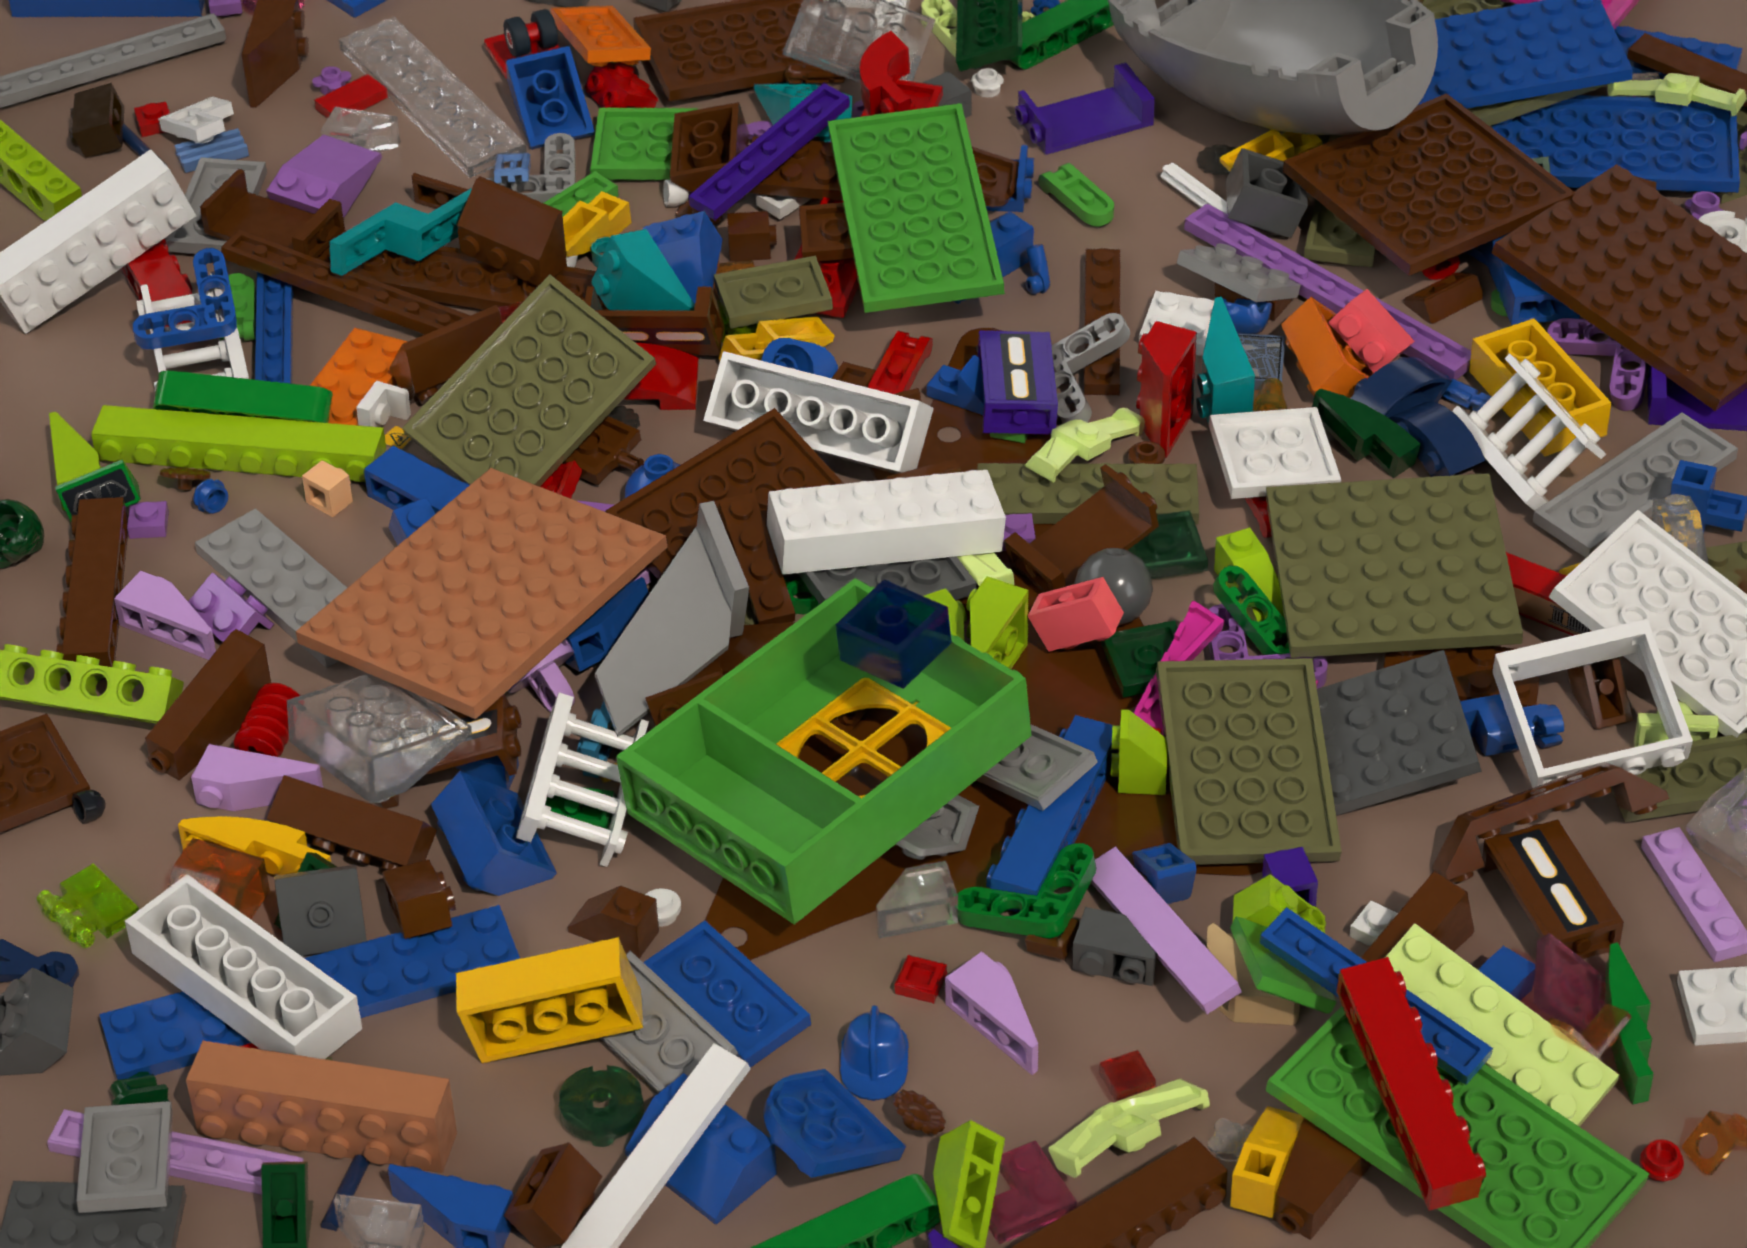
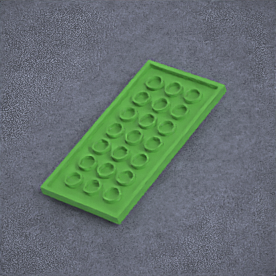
[828,103,1005,313]
[1265,1006,1649,1248]

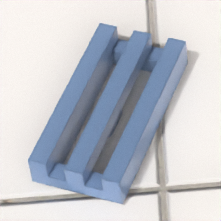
[174,128,249,173]
[494,153,531,183]

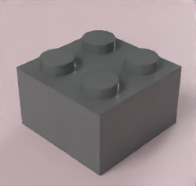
[1226,148,1307,238]

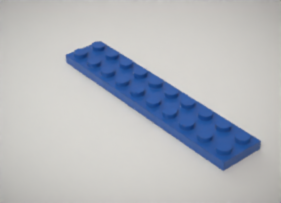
[99,905,520,1080]

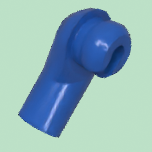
[1025,244,1050,295]

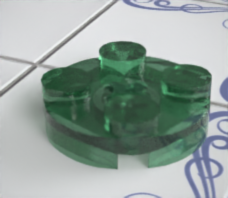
[559,1065,645,1147]

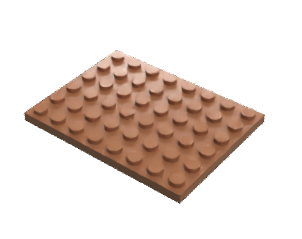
[295,468,667,719]

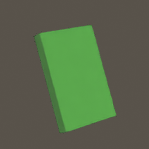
[1230,916,1337,1014]

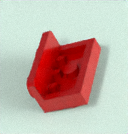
[585,62,658,108]

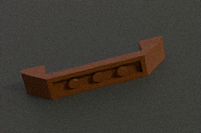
[1432,762,1669,882]

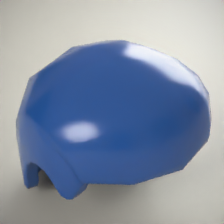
[1223,299,1273,334]

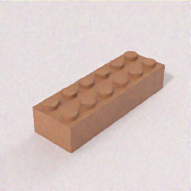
[186,1041,457,1173]

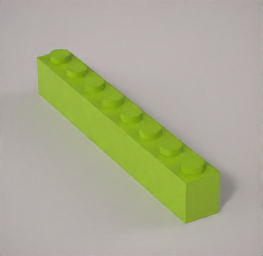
[91,405,387,482]

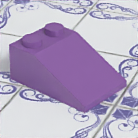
[266,135,382,218]

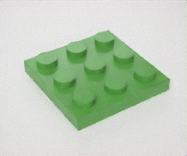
[590,108,698,181]

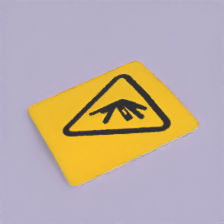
[385,426,411,450]

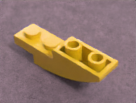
[178,816,331,878]

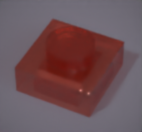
[1099,1050,1156,1102]

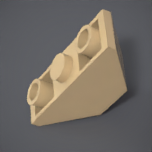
[1206,923,1300,1025]

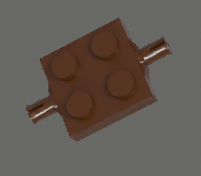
[561,416,644,485]

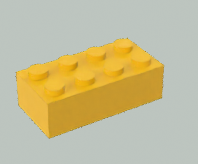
[1469,318,1611,457]
[456,937,643,1064]

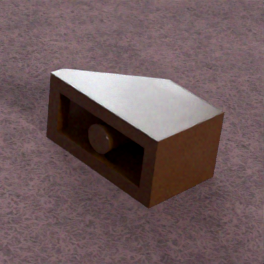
[1567,657,1633,729]
[568,886,659,959]

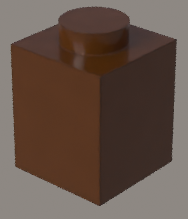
[727,211,777,262]

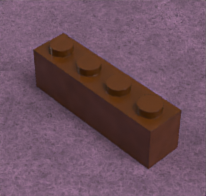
[267,775,437,871]

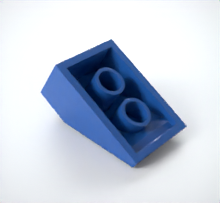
[506,46,595,150]
[643,211,723,304]

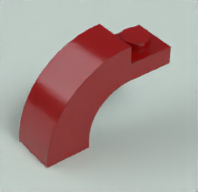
[860,31,911,115]

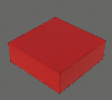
[895,955,947,1004]

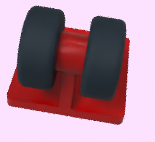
[484,9,560,79]

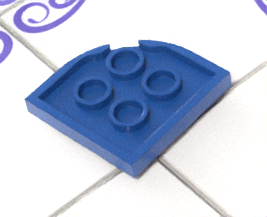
[763,1069,906,1178]

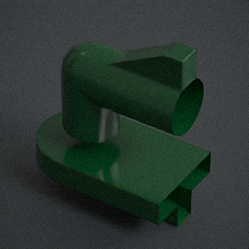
[110,1071,169,1105]

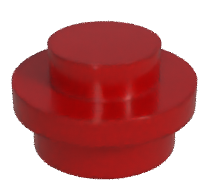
[1639,1139,1684,1181]

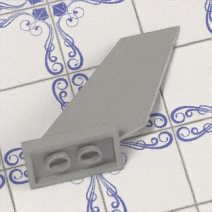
[595,501,749,737]

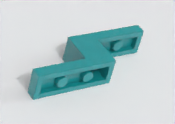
[329,188,472,276]

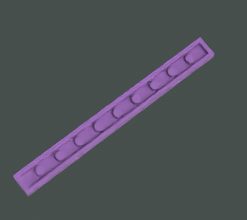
[1184,203,1471,380]

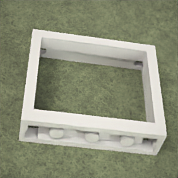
[1493,619,1693,788]

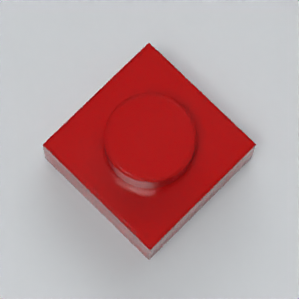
[134,101,170,137]

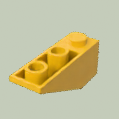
[1230,1106,1304,1218]

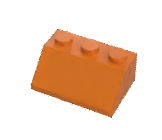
[1281,297,1374,398]

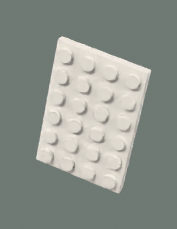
[1549,510,1747,738]

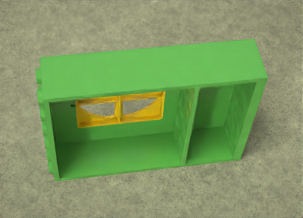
[616,578,1032,925]

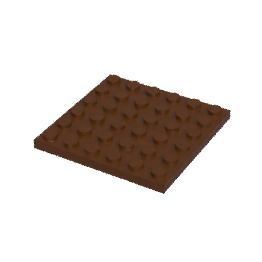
[1283,93,1576,276]

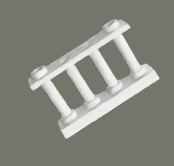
[136,272,249,392]
[1452,353,1606,511]
[516,692,649,867]

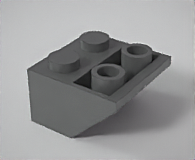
[0,967,74,1076]

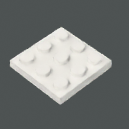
[1209,407,1341,499]

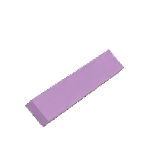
[1091,847,1242,1014]
[47,1109,304,1195]

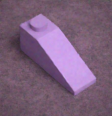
[114,571,216,660]
[191,744,323,811]
[945,952,1038,1075]

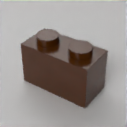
[382,859,456,939]
[504,1142,602,1248]

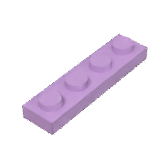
[1641,827,1747,963]

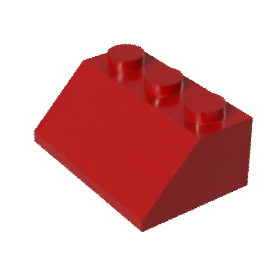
[1136,321,1197,458]

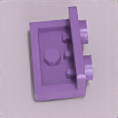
[188,572,274,642]

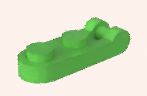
[1038,163,1114,227]
[219,273,256,341]

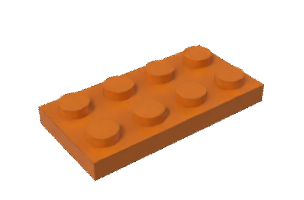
[551,5,651,66]
[310,328,408,425]

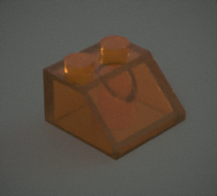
[167,838,270,919]

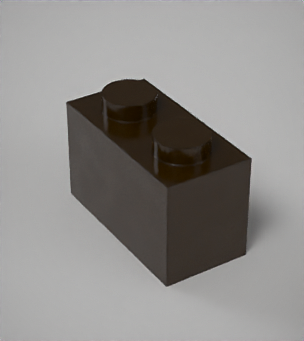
[69,83,125,158]

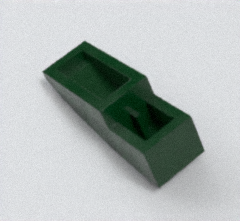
[1312,389,1421,478]

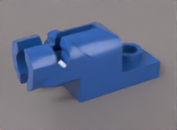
[1460,694,1564,756]

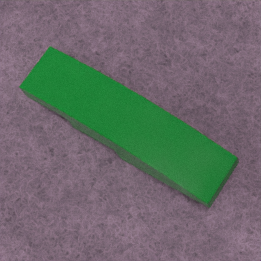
[1604,942,1654,1105]

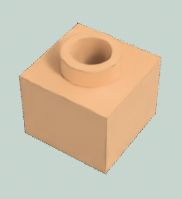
[302,460,353,517]

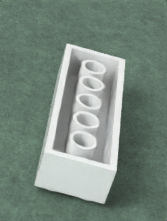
[0,149,196,334]
[703,351,934,474]
[767,470,1006,575]
[125,874,362,1059]

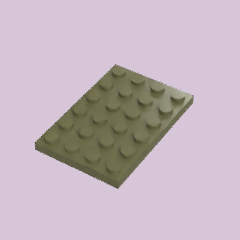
[402,275,657,487]
[1156,658,1342,865]

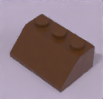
[670,102,749,197]
[457,176,567,286]
[389,305,502,404]

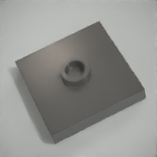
[274,865,367,956]

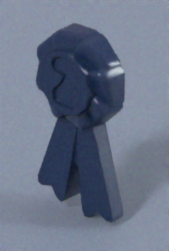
[0,939,79,988]

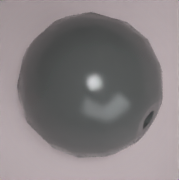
[1074,548,1153,626]

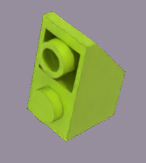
[1111,710,1167,795]
[1233,874,1326,933]

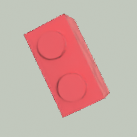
[1328,289,1415,373]
[1028,577,1124,652]

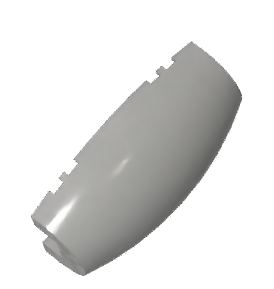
[1108,0,1438,135]

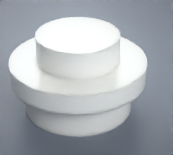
[645,888,681,927]

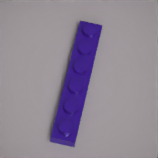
[688,83,850,220]

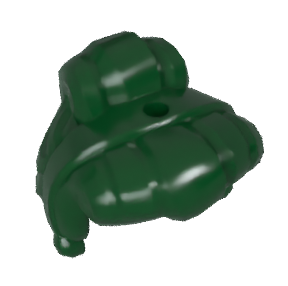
[0,499,45,569]

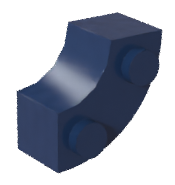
[1351,357,1452,418]
[1389,402,1486,477]

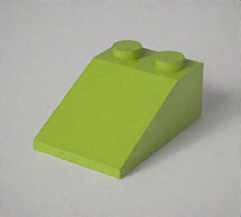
[966,576,1028,669]

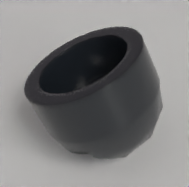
[72,790,106,824]

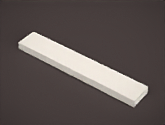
[561,1043,751,1248]

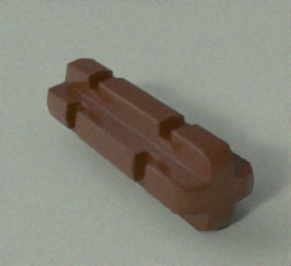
[784,63,848,84]

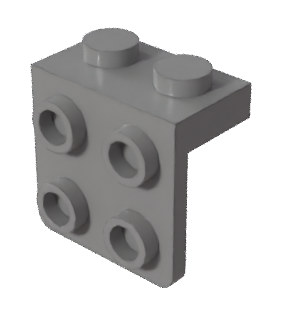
[896,795,979,859]

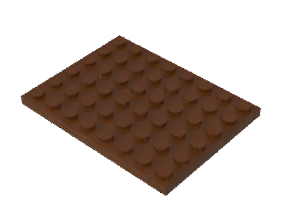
[1491,164,1747,411]

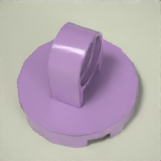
[508,639,575,712]

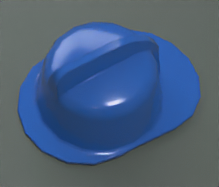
[761,338,838,379]
[840,1005,909,1101]

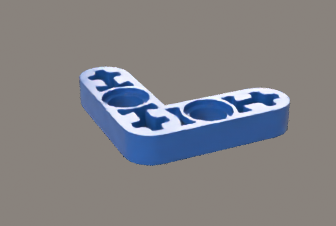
[133,248,237,349]

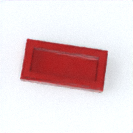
[314,74,388,124]

